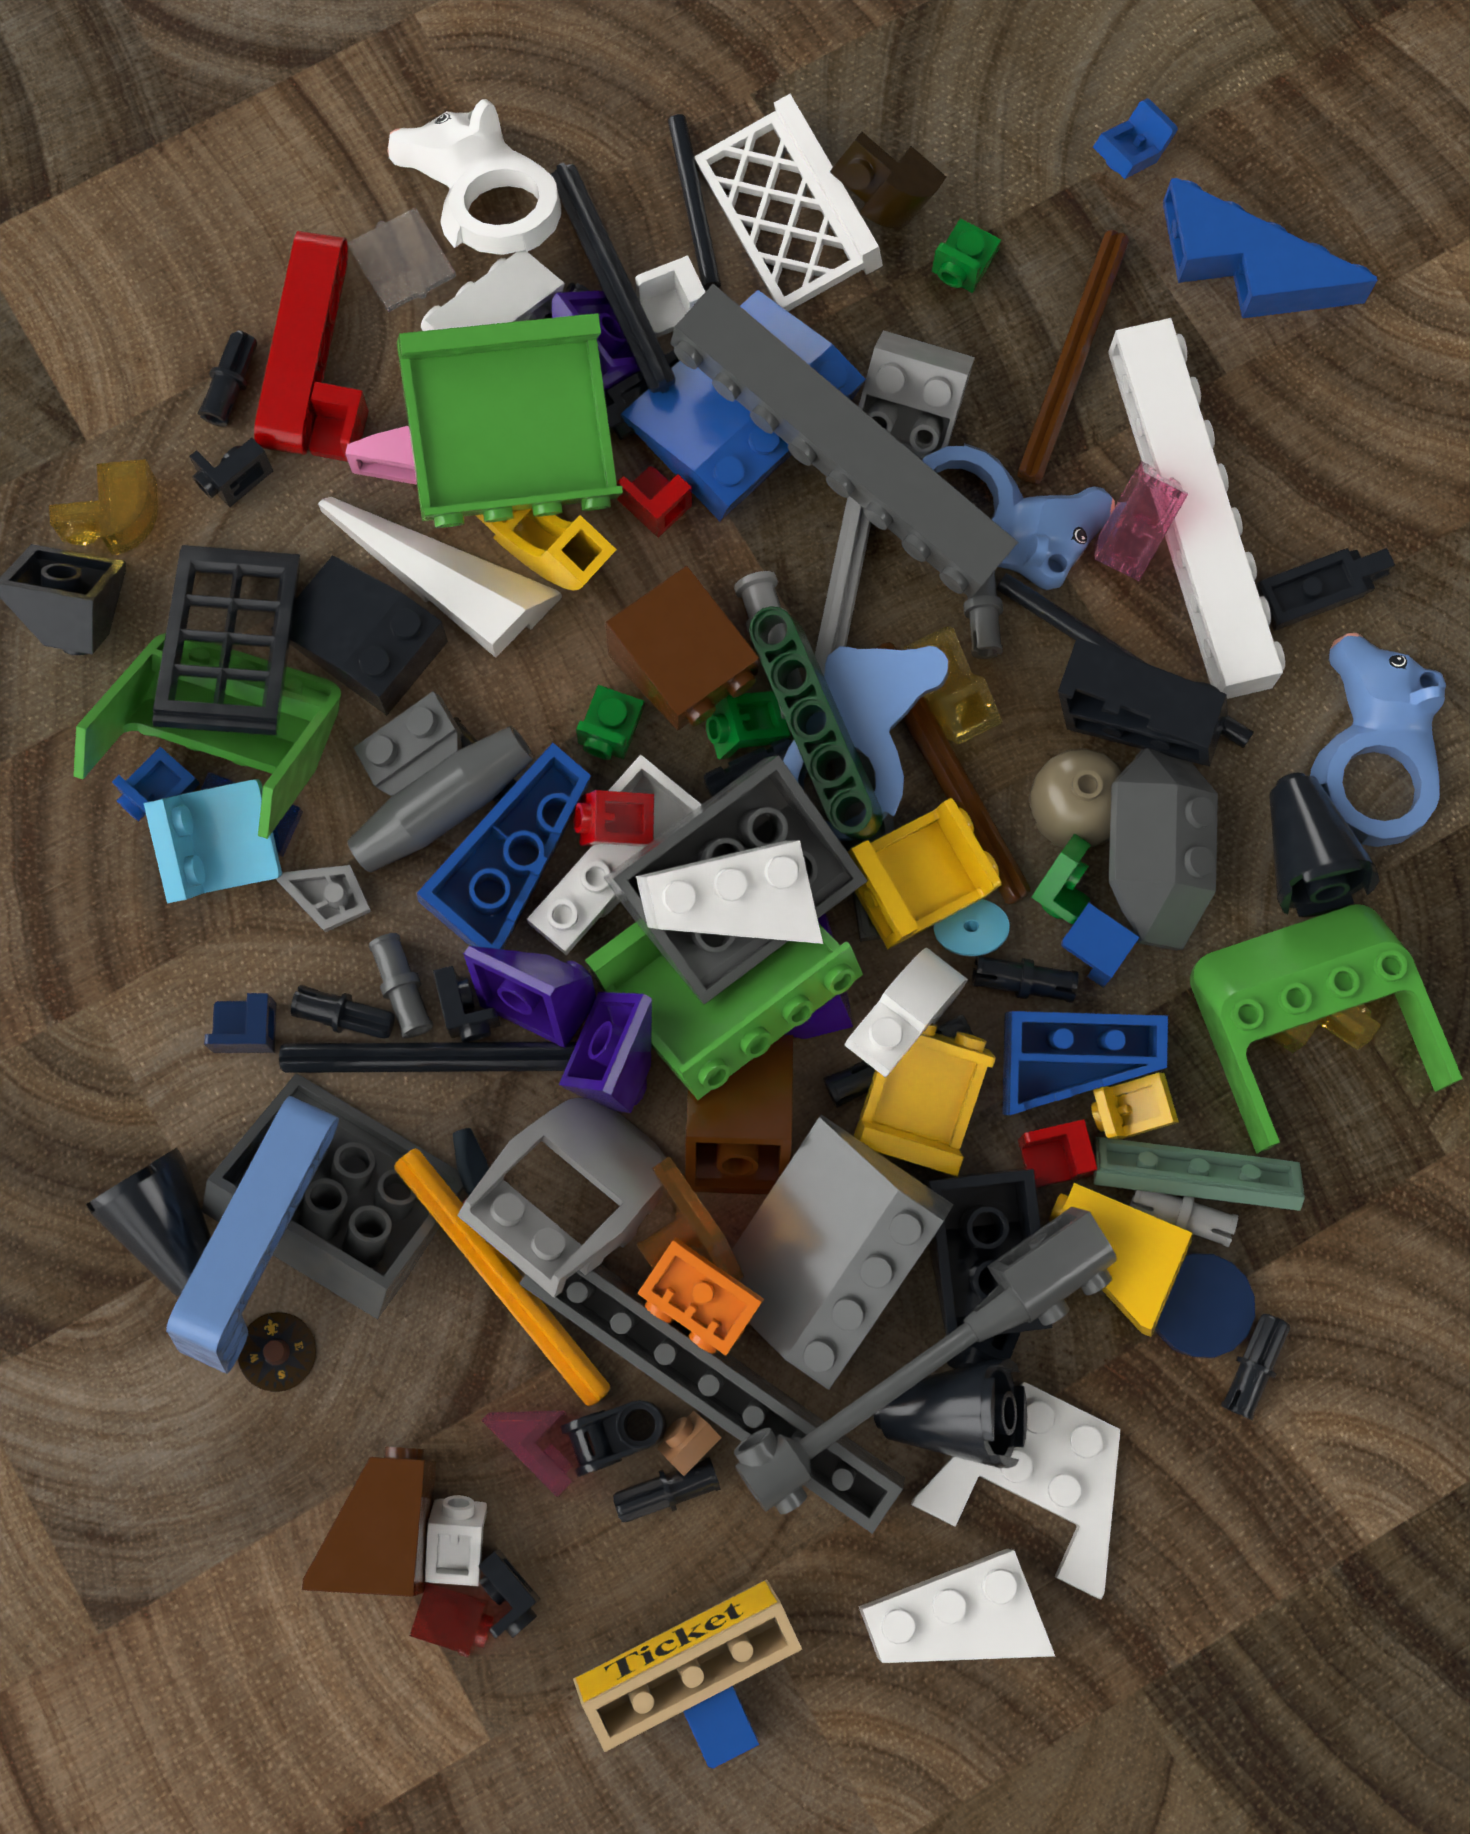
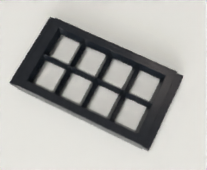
[152,545,300,735]

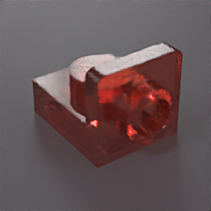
[409,1582,495,1658]

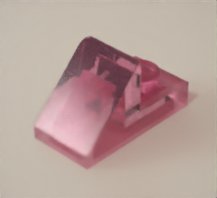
[481,1411,575,1497]

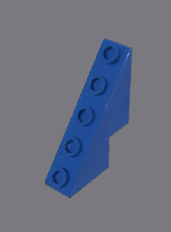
[1163,178,1377,319]

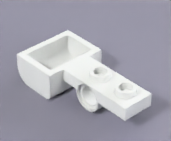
[527,755,702,955]

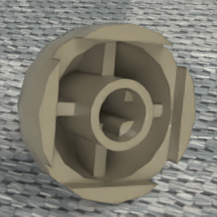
[1028,748,1122,848]

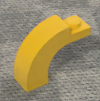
[475,509,617,591]

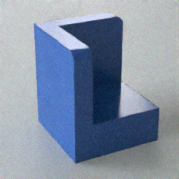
[1061,903,1140,988]
[683,1686,759,1768]

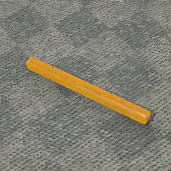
[394,1148,611,1407]

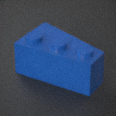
[1002,1011,1168,1115]

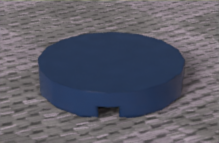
[1155,1253,1255,1358]

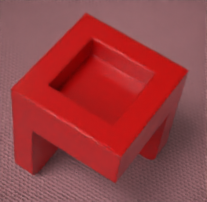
[309,382,369,462]
[617,466,692,538]
[1018,1119,1098,1188]

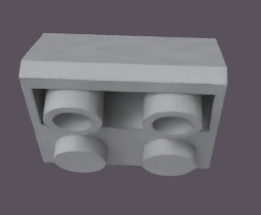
[859,330,975,459]

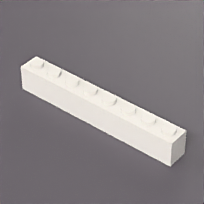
[1108,318,1285,699]

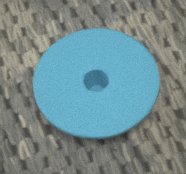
[934,899,1010,956]

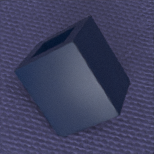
[204,993,277,1053]

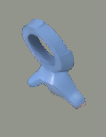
[922,443,1115,590]
[1310,633,1446,847]
[783,646,949,841]

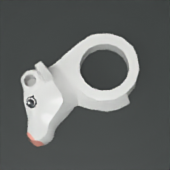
[387,99,561,255]

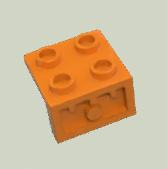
[637,1238,764,1355]

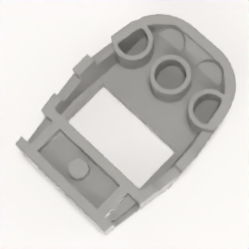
[457,1098,669,1298]

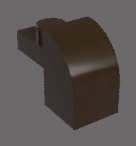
[830,131,947,228]

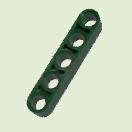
[749,606,883,840]

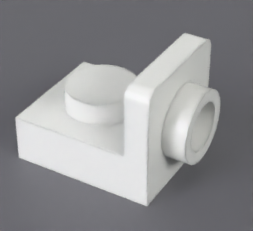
[425,1495,487,1586]

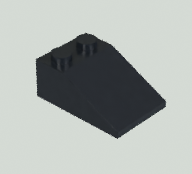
[271,555,448,716]
[920,1168,1053,1336]

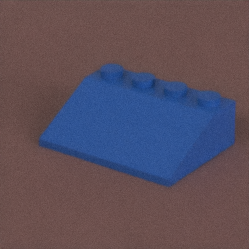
[620,290,866,521]

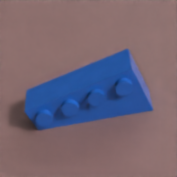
[417,743,591,949]

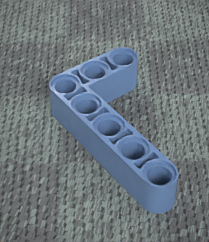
[166,1096,339,1374]

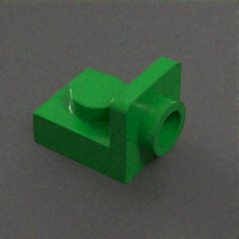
[931,218,1001,293]
[576,685,645,760]
[706,691,791,760]
[1031,834,1091,924]

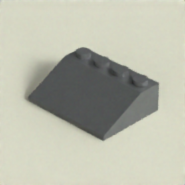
[604,755,867,1004]
[202,1073,464,1320]
[720,1115,953,1390]

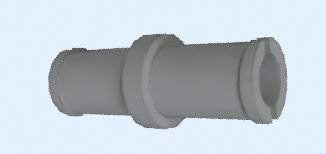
[1130,1190,1238,1247]

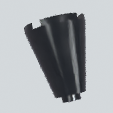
[1269,772,1380,917]
[86,1148,211,1297]
[874,1358,1028,1468]

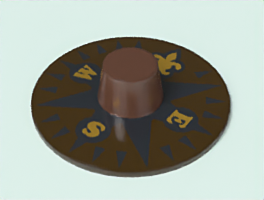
[238,1312,316,1392]

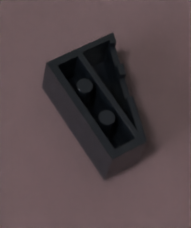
[1058,637,1228,767]

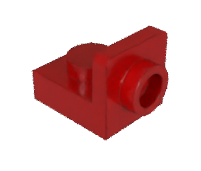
[573,790,654,846]

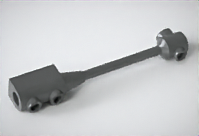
[734,1207,1117,1514]

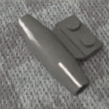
[347,691,534,873]

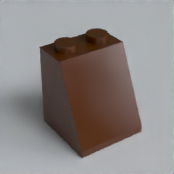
[605,565,760,731]
[685,1035,793,1194]
[302,1447,437,1597]

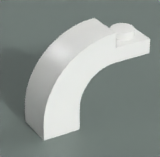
[845,947,968,1078]

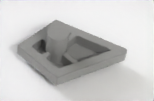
[276,865,371,932]

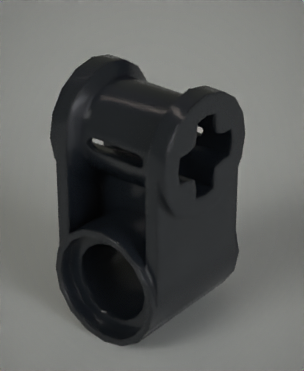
[560,1400,666,1478]

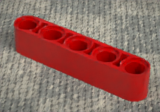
[254,231,348,455]

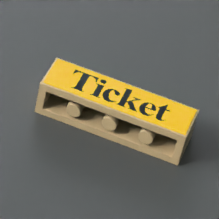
[573,1579,802,1752]

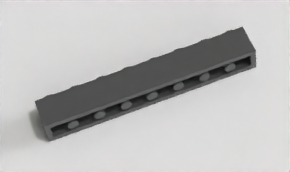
[670,284,1018,598]
[519,1264,905,1534]

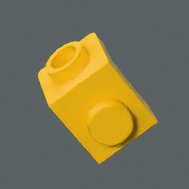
[1091,1072,1179,1139]

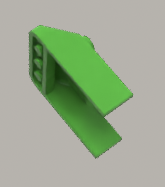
[74,633,341,839]
[1190,904,1463,1154]

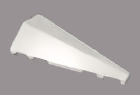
[318,497,562,658]

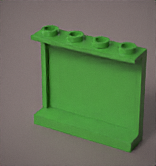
[397,313,623,528]
[585,922,863,1100]

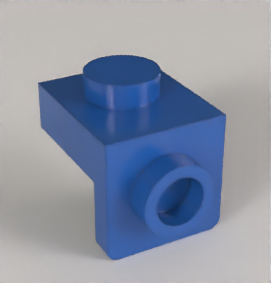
[1093,98,1178,179]
[112,747,200,822]

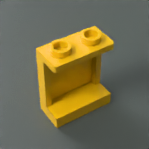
[848,798,1001,949]
[854,1023,996,1176]

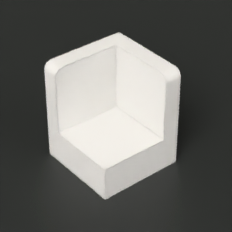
[635,255,705,337]

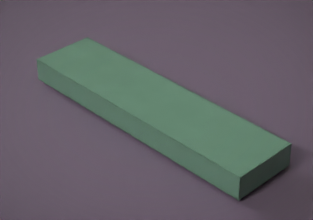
[1093,1137,1305,1211]

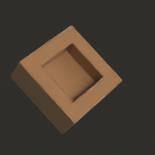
[657,1411,722,1476]

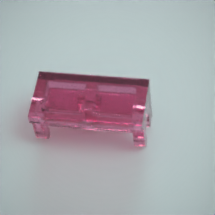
[1093,461,1188,581]

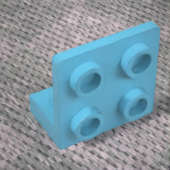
[143,779,282,903]

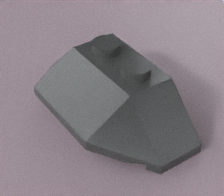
[1109,748,1218,951]

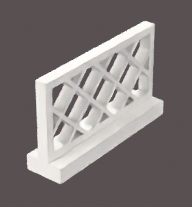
[694,94,883,311]

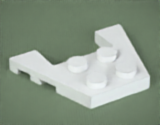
[911,1382,1121,1600]

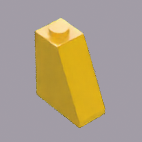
[1049,1183,1192,1337]

